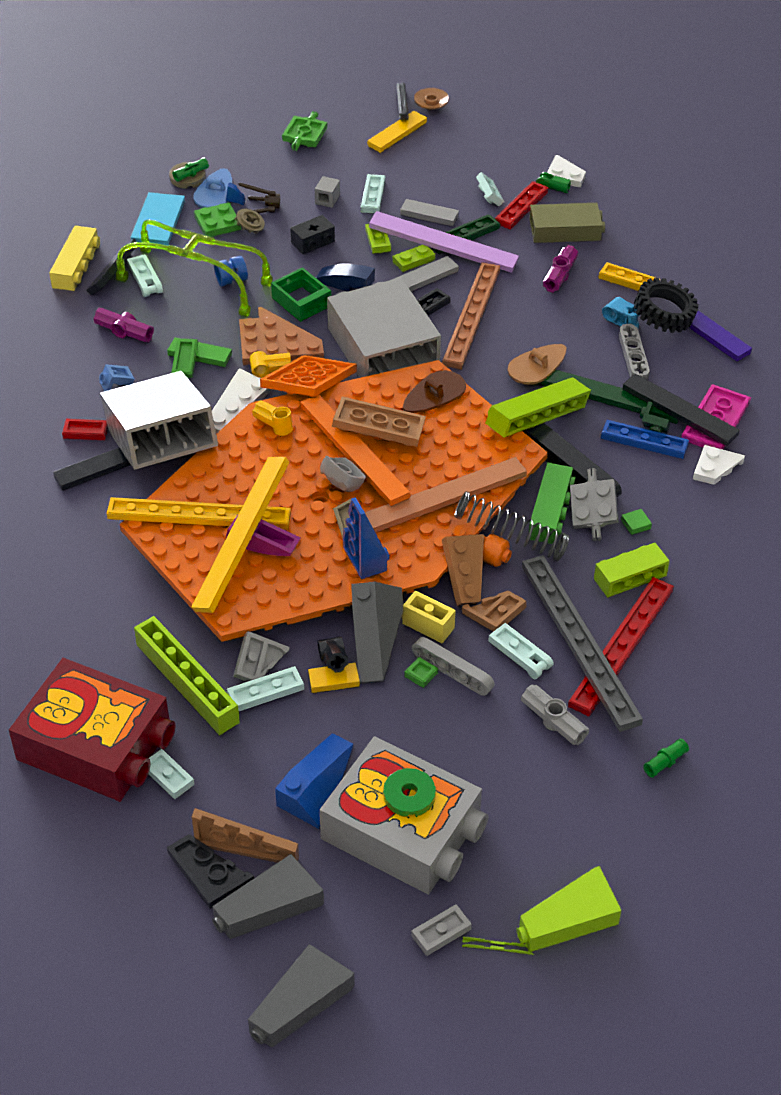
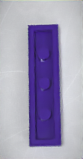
[689,311,752,362]

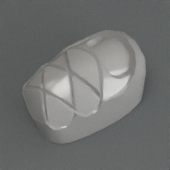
[320,456,366,492]

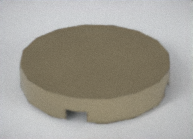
[169,162,206,189]

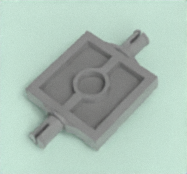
[570,468,619,541]

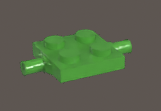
[282,111,327,151]

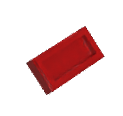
[62,419,108,440]

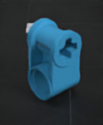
[602,297,640,329]

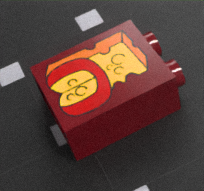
[9,658,176,802]

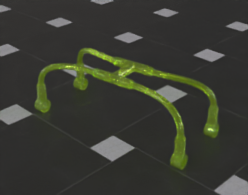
[116,219,273,317]

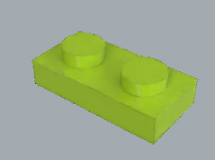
[365,224,391,254]
[393,245,435,272]

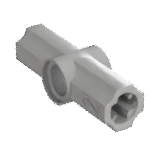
[521,684,589,746]

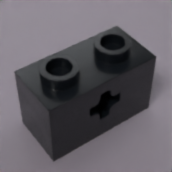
[290,215,335,254]

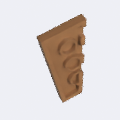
[192,808,299,863]

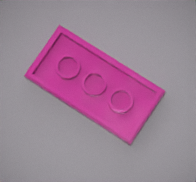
[681,384,751,450]

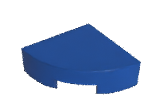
[226,182,245,205]

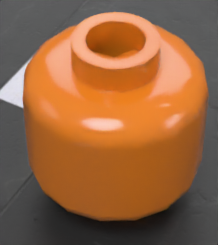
[483,534,512,567]

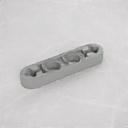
[619,324,650,380]
[412,637,495,696]

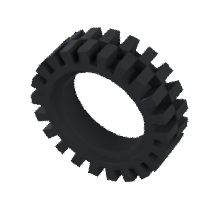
[634,278,699,333]

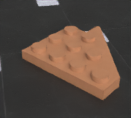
[239,307,324,365]

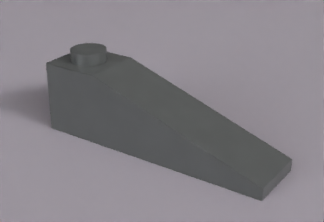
[351,582,404,684]

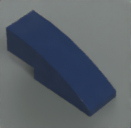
[315,264,375,292]

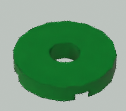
[383,768,436,817]

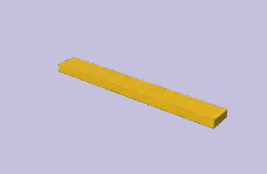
[191,457,289,613]
[107,497,291,530]

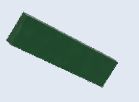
[432,214,500,254]

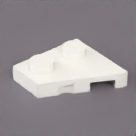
[547,155,586,188]
[693,445,745,485]

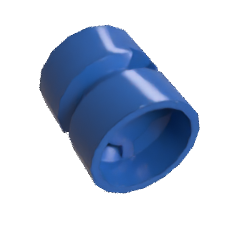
[214,255,248,287]

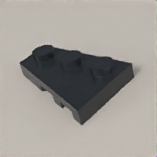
[167,834,254,908]

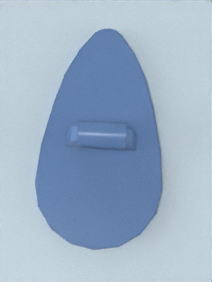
[193,168,232,208]

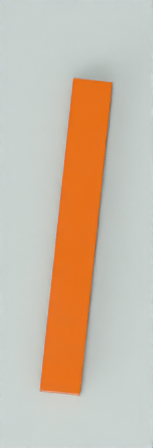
[300,395,410,506]

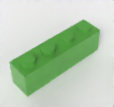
[529,463,576,544]

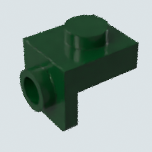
[640,402,670,433]

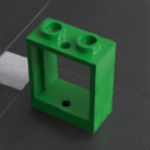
[271,267,331,322]

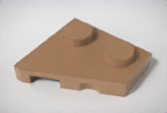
[462,591,527,632]

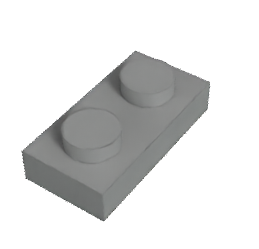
[411,904,472,956]

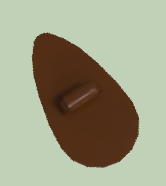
[403,370,466,413]

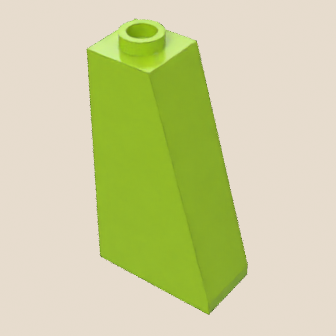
[517,866,622,952]

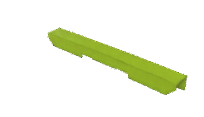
[462,937,534,955]

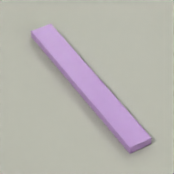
[369,211,519,273]

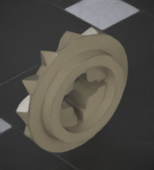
[235,209,265,234]

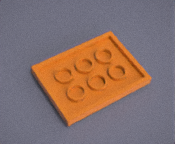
[260,355,357,397]

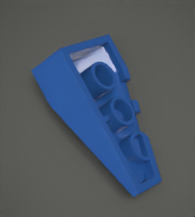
[343,497,389,579]
[275,733,353,829]

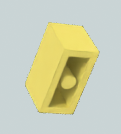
[402,590,456,643]

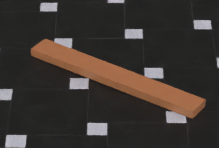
[442,262,500,370]
[365,457,527,533]

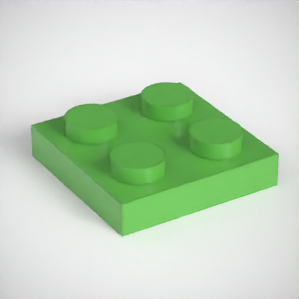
[194,203,242,238]

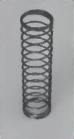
[455,491,569,561]

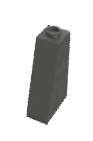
[212,854,324,939]
[248,944,355,1047]

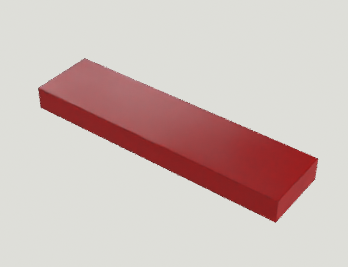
[495,181,548,230]

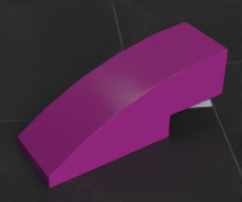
[226,515,301,556]

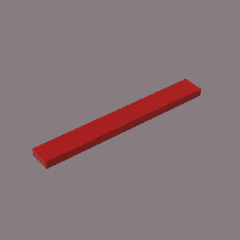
[568,577,674,717]

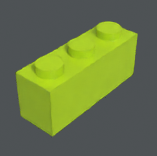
[594,543,669,598]

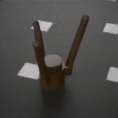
[238,183,280,213]

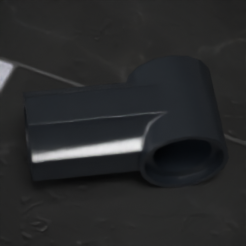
[317,636,348,673]

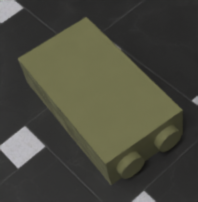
[529,203,605,243]

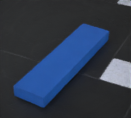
[601,420,689,459]

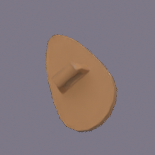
[507,344,566,385]

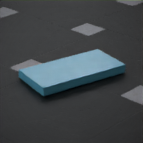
[131,192,185,246]

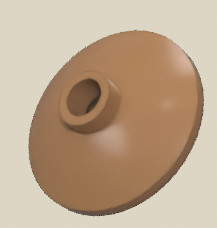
[414,88,449,109]

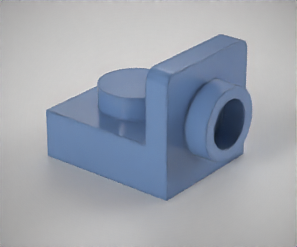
[99,364,135,391]

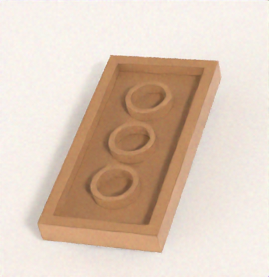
[332,396,426,447]

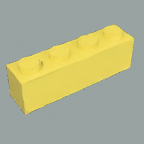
[49,226,100,291]

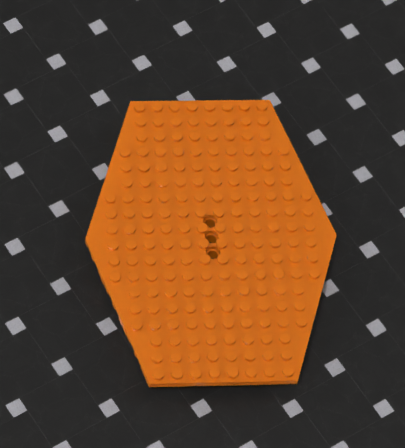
[120,360,547,642]

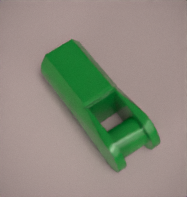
[536,172,571,193]

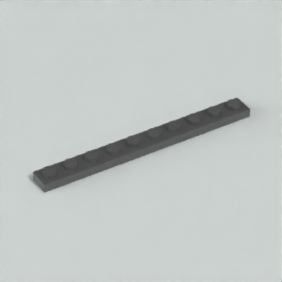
[522,555,643,732]

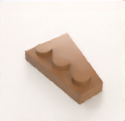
[442,534,484,606]

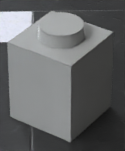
[315,176,340,208]

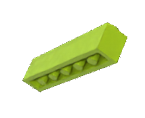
[485,377,591,437]
[134,616,240,735]

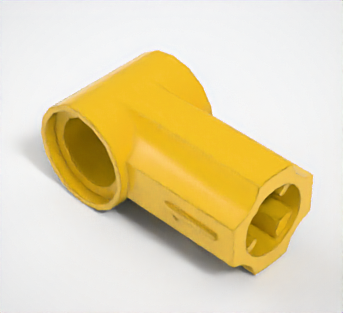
[250,351,291,378]
[252,400,293,436]

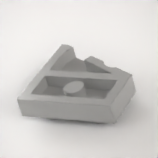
[233,631,290,682]

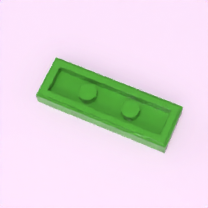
[167,337,232,367]

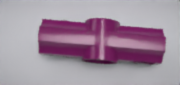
[543,245,578,293]
[94,307,154,343]

